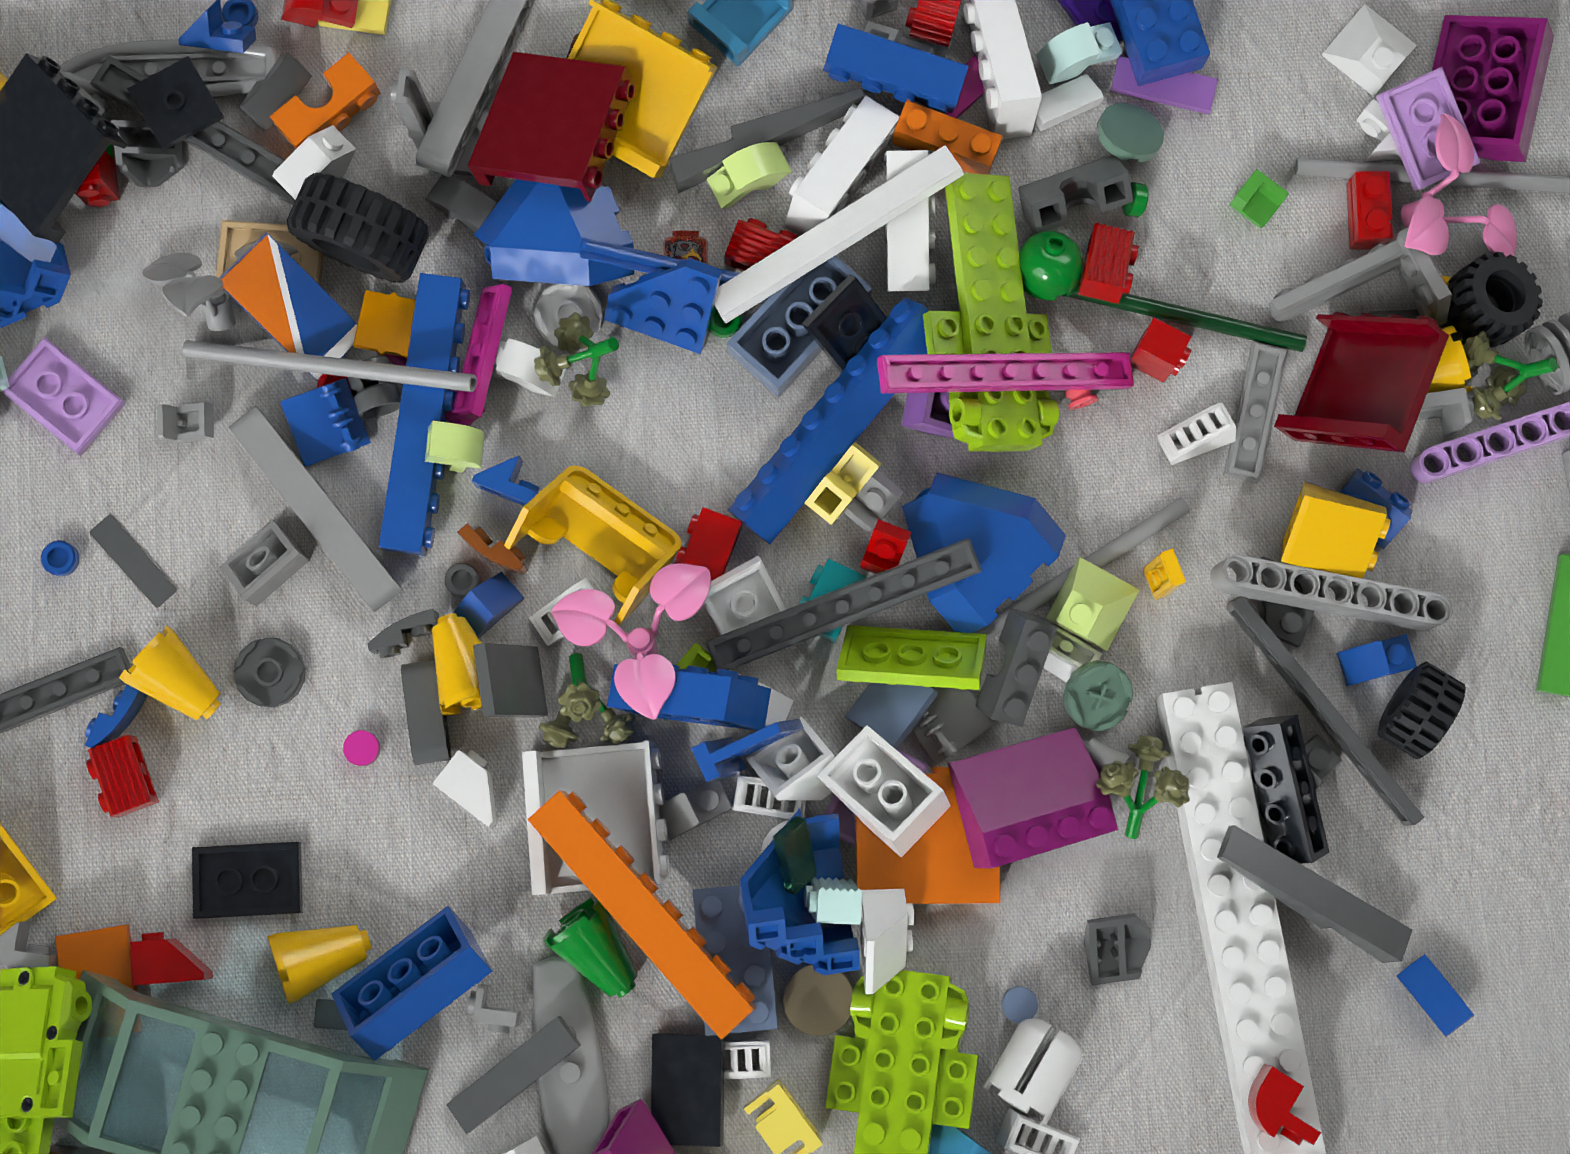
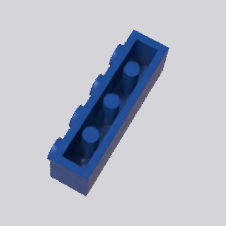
[823,23,969,114]

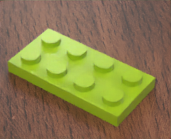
[836,625,987,690]

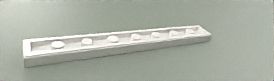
[714,145,964,323]

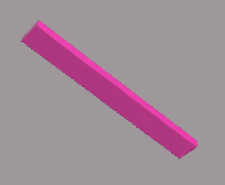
[877,352,1134,393]

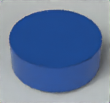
[222,0,259,27]
[41,540,79,577]

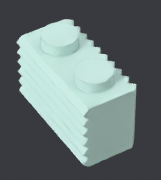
[804,877,863,925]

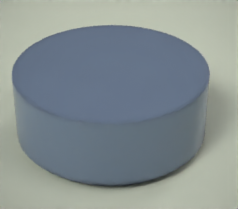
[1001,986,1038,1023]

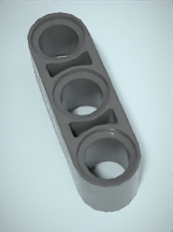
[401,659,451,765]

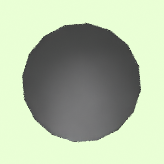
[234,638,306,708]

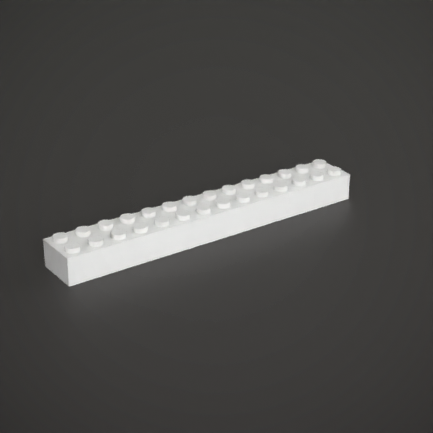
[1155,682,1326,1154]

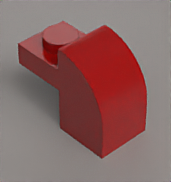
[281,0,359,28]
[859,519,911,574]
[1248,1064,1321,1146]

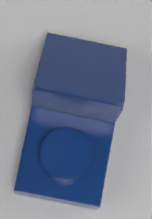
[178,0,256,53]
[472,456,539,506]
[1337,634,1417,686]

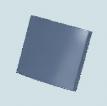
[845,682,938,750]

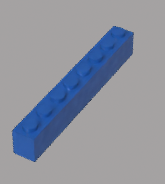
[379,273,470,556]
[728,297,928,544]

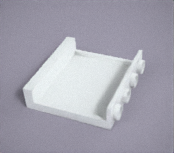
[522,740,670,895]

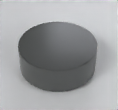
[445,563,481,599]

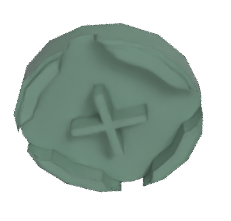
[1096,103,1164,163]
[1063,660,1133,731]

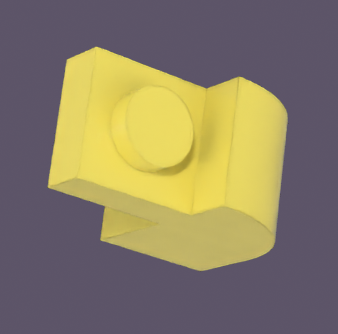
[805,442,882,525]

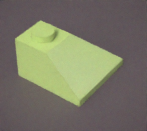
[1046,557,1140,651]

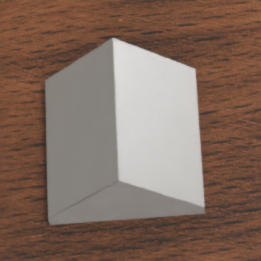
[221,520,310,607]

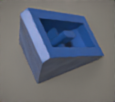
[453,572,525,638]

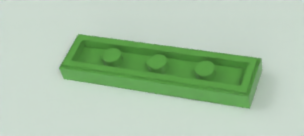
[1536,554,1570,698]

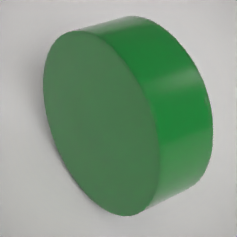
[1122,182,1149,218]
[709,305,741,338]

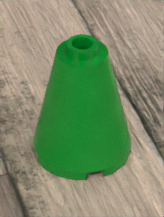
[543,898,638,998]

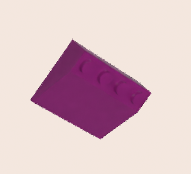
[1432,15,1554,162]
[947,727,1118,869]

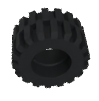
[1447,252,1543,348]
[1378,661,1466,759]

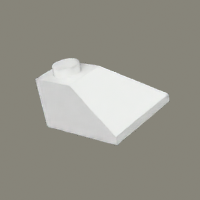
[1322,4,1417,97]
[745,716,835,800]

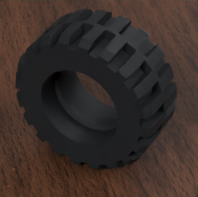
[287,172,429,283]

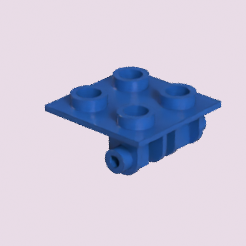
[280,378,371,467]

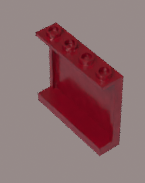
[468,51,635,201]
[1274,312,1449,453]

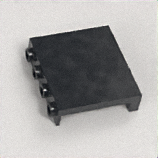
[0,53,127,243]

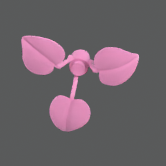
[1401,114,1517,257]
[551,563,711,720]

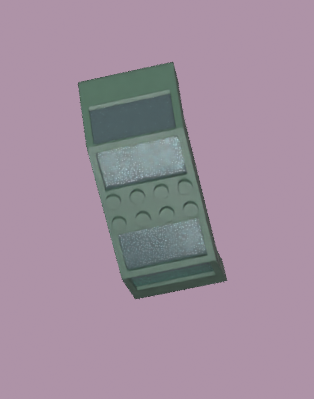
[54,970,429,1154]

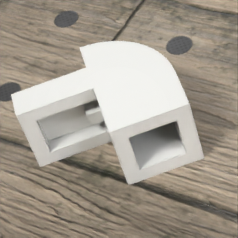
[491,338,567,397]

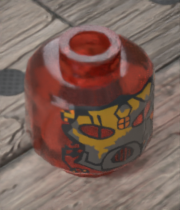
[663,230,708,264]

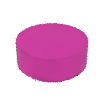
[343,730,380,766]

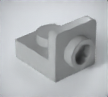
[844,470,904,533]

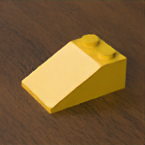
[0,822,57,935]

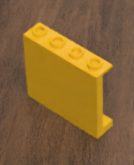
[567,0,718,178]

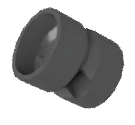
[348,357,401,419]

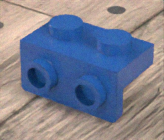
[1339,468,1413,550]

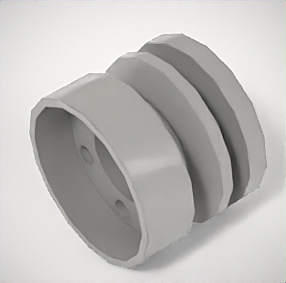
[1524,312,1570,396]

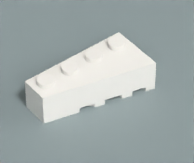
[964,0,1042,140]
[784,96,900,236]
[883,150,936,292]

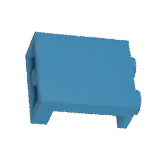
[688,0,793,67]

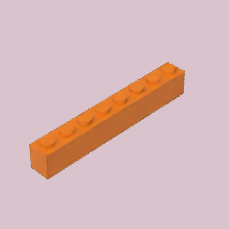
[527,790,757,1040]

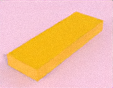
[1143,548,1186,600]

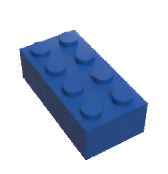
[1110,0,1210,86]
[607,664,771,731]
[331,906,493,1061]

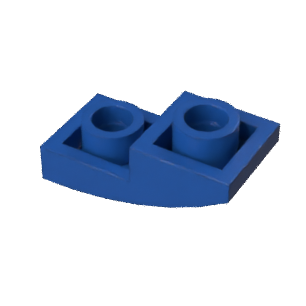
[85,684,148,748]
[1396,954,1474,1037]

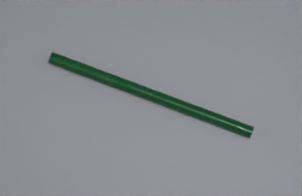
[1061,283,1307,352]

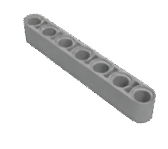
[416,0,535,177]
[229,406,403,612]
[1210,555,1453,631]

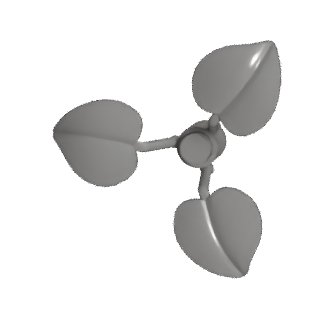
[142,240,299,331]

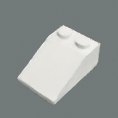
[817,725,951,857]

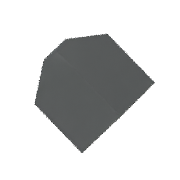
[110,120,184,188]
[1084,913,1151,986]

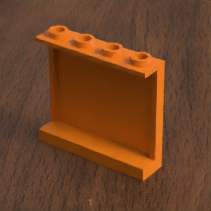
[855,767,1000,904]

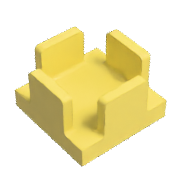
[743,1078,823,1154]

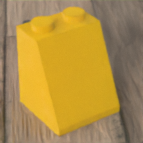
[1281,481,1391,579]

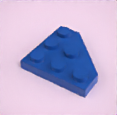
[604,258,723,354]

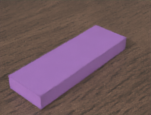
[1110,56,1218,115]

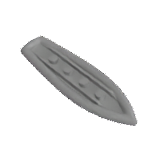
[60,40,278,101]
[533,955,609,1154]

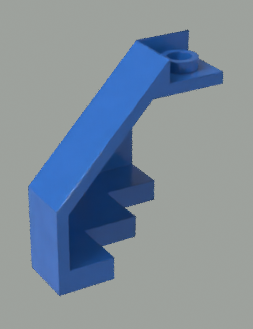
[474,179,634,286]
[0,199,71,328]
[902,472,1066,633]
[740,808,860,975]

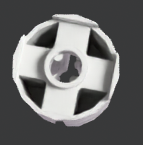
[983,1018,1082,1125]

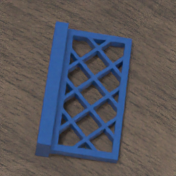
[691,719,804,782]

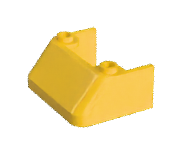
[504,465,682,626]

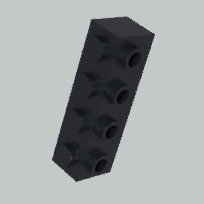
[1243,714,1329,864]

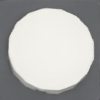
[534,284,603,348]

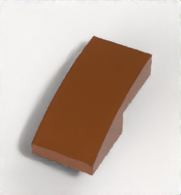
[457,523,528,575]

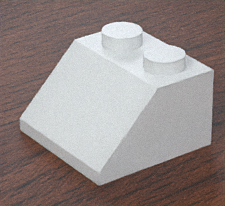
[860,889,914,994]

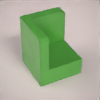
[1230,169,1289,228]

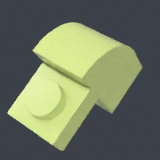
[707,142,792,209]
[425,421,485,473]

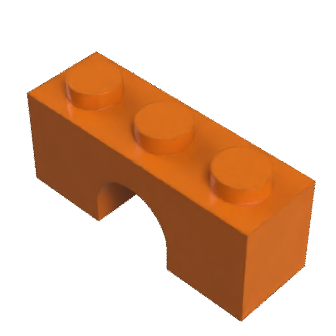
[269,52,381,149]
[892,100,1003,175]

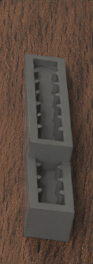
[669,88,864,194]
[1217,825,1412,963]

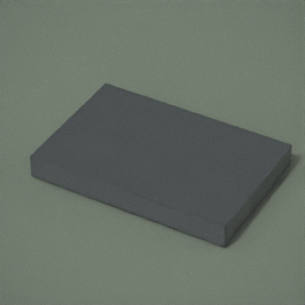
[473,643,548,718]

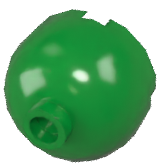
[1019,231,1084,301]

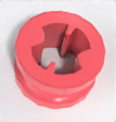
[1064,390,1099,410]

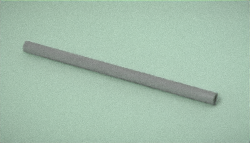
[1295,158,1570,194]
[183,340,477,392]
[973,497,1190,641]

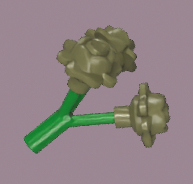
[534,312,619,407]
[1463,331,1558,420]
[539,653,636,748]
[1096,735,1190,839]

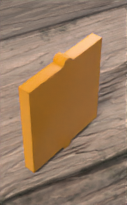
[353,290,416,358]

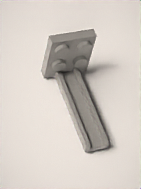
[391,68,498,179]
[1270,227,1452,326]

